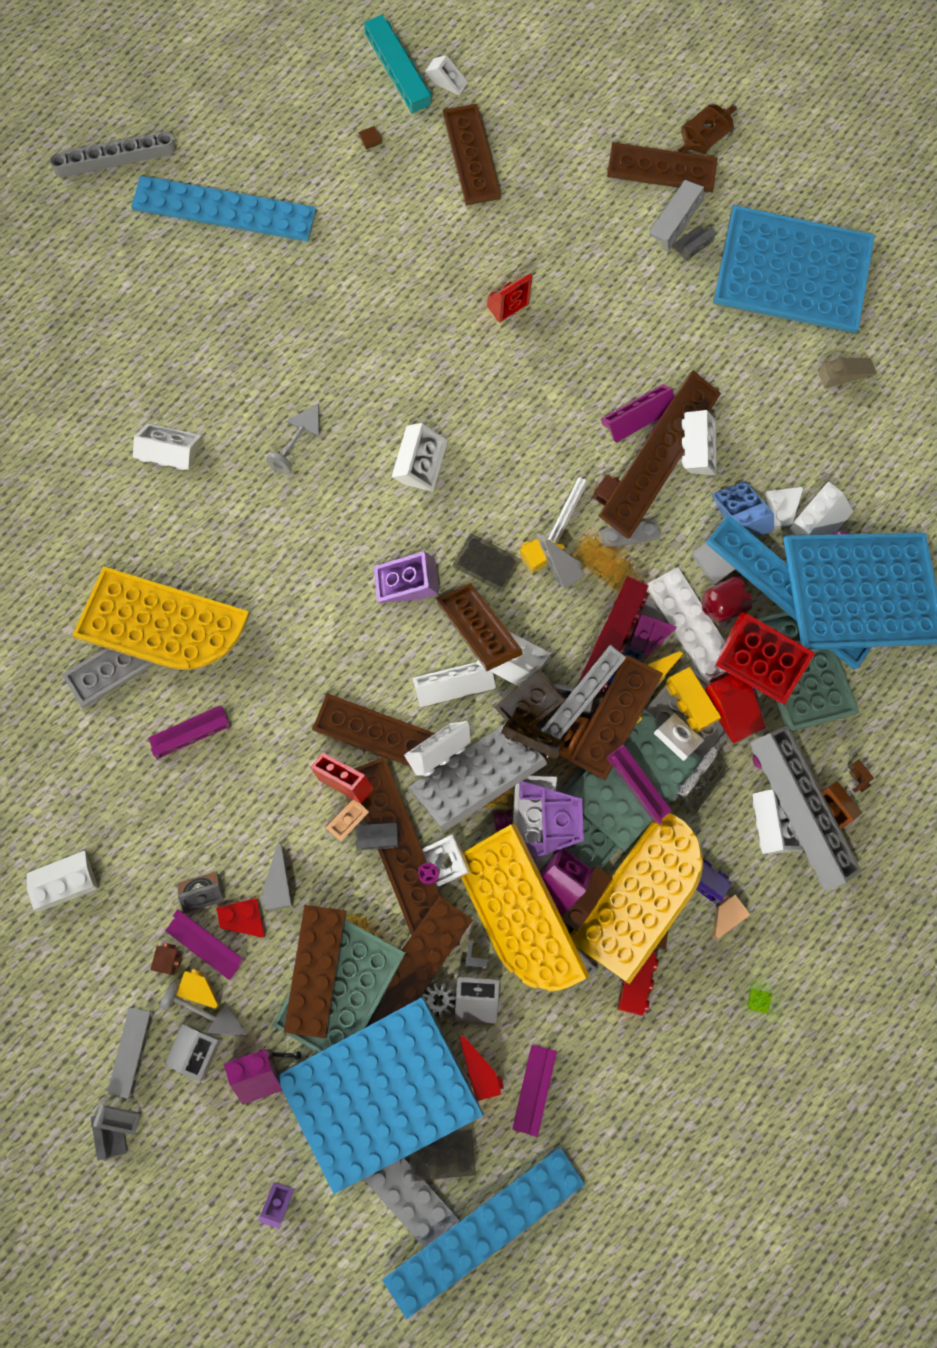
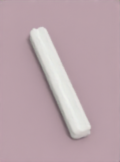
[548,478,587,544]

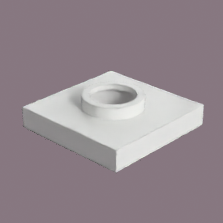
[654,713,704,761]
[422,834,471,887]

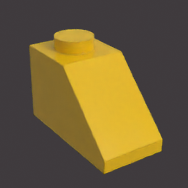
[520,539,565,573]
[176,969,220,1009]

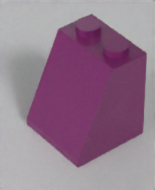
[539,848,593,917]
[224,1049,282,1105]

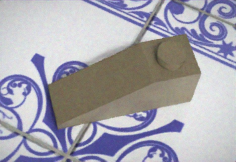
[818,358,877,388]

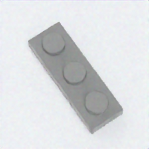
[600,519,660,550]

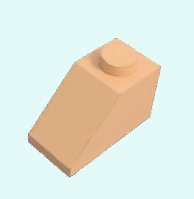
[712,894,750,940]

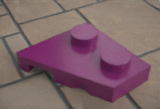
[628,614,677,658]

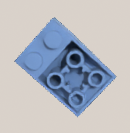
[712,481,774,538]

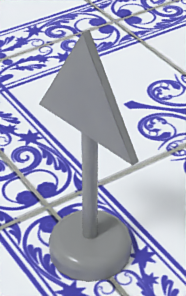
[266,404,319,474]
[160,981,247,1036]

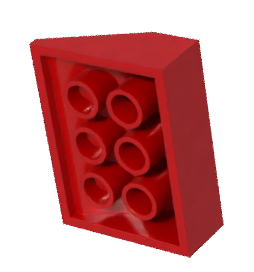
[715,612,815,705]

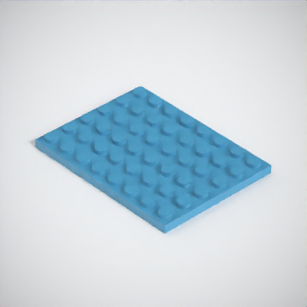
[713,205,875,334]
[783,533,937,650]
[277,996,484,1194]

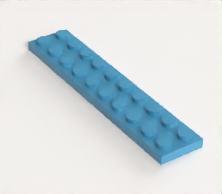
[131,175,316,242]
[705,514,872,670]
[382,1147,585,1319]

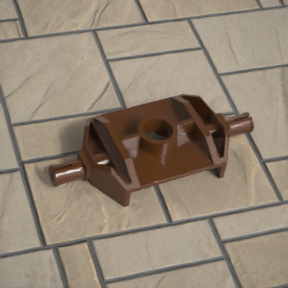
[677,104,737,154]

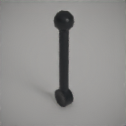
[258,1049,302,1060]

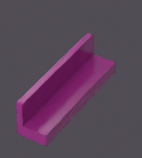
[601,384,674,443]
[148,706,231,759]
[606,745,672,824]
[166,909,245,980]
[512,1045,557,1137]

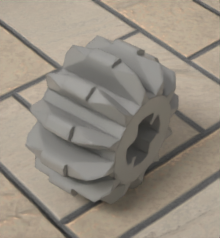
[422,983,456,1019]

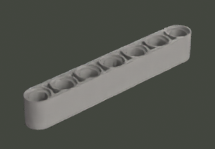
[50,131,176,177]

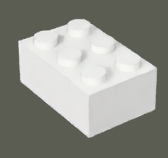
[476,631,550,686]

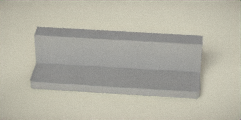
[649,180,704,252]
[108,1008,154,1099]

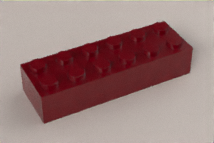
[577,576,650,698]

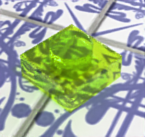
[746,988,772,1014]

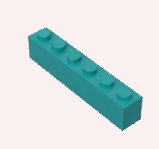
[364,14,432,113]

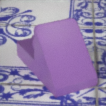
[258,1182,294,1229]

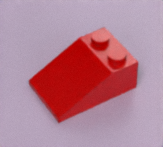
[487,274,533,323]
[704,674,766,744]
[459,1036,504,1101]

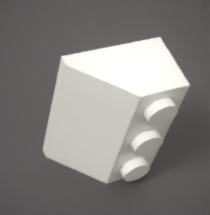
[682,410,717,475]
[133,423,201,470]
[392,423,448,492]
[789,482,853,535]
[404,721,471,776]
[752,789,804,854]
[27,851,99,912]

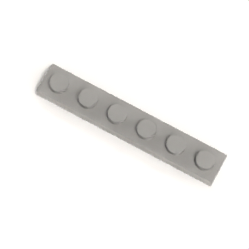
[541,644,626,739]

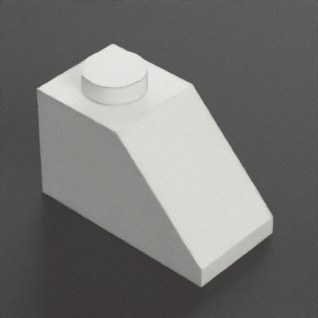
[425,55,468,95]

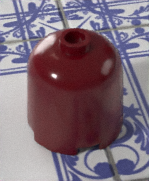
[702,577,752,623]

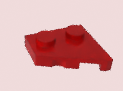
[216,898,265,938]

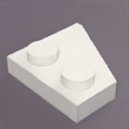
[765,487,803,529]

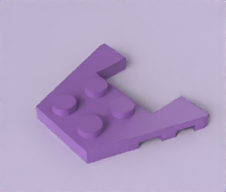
[519,781,584,859]

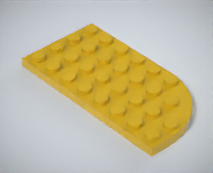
[72,566,250,670]
[570,813,703,984]
[461,823,590,991]

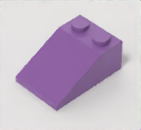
[374,551,439,603]

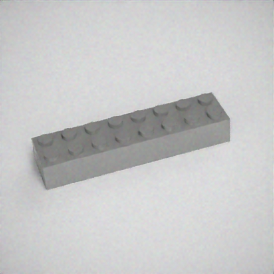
[750,725,862,891]

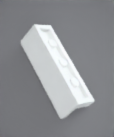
[412,662,496,707]

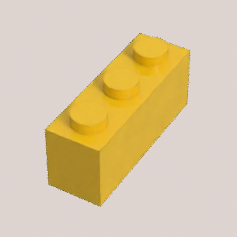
[666,667,721,733]

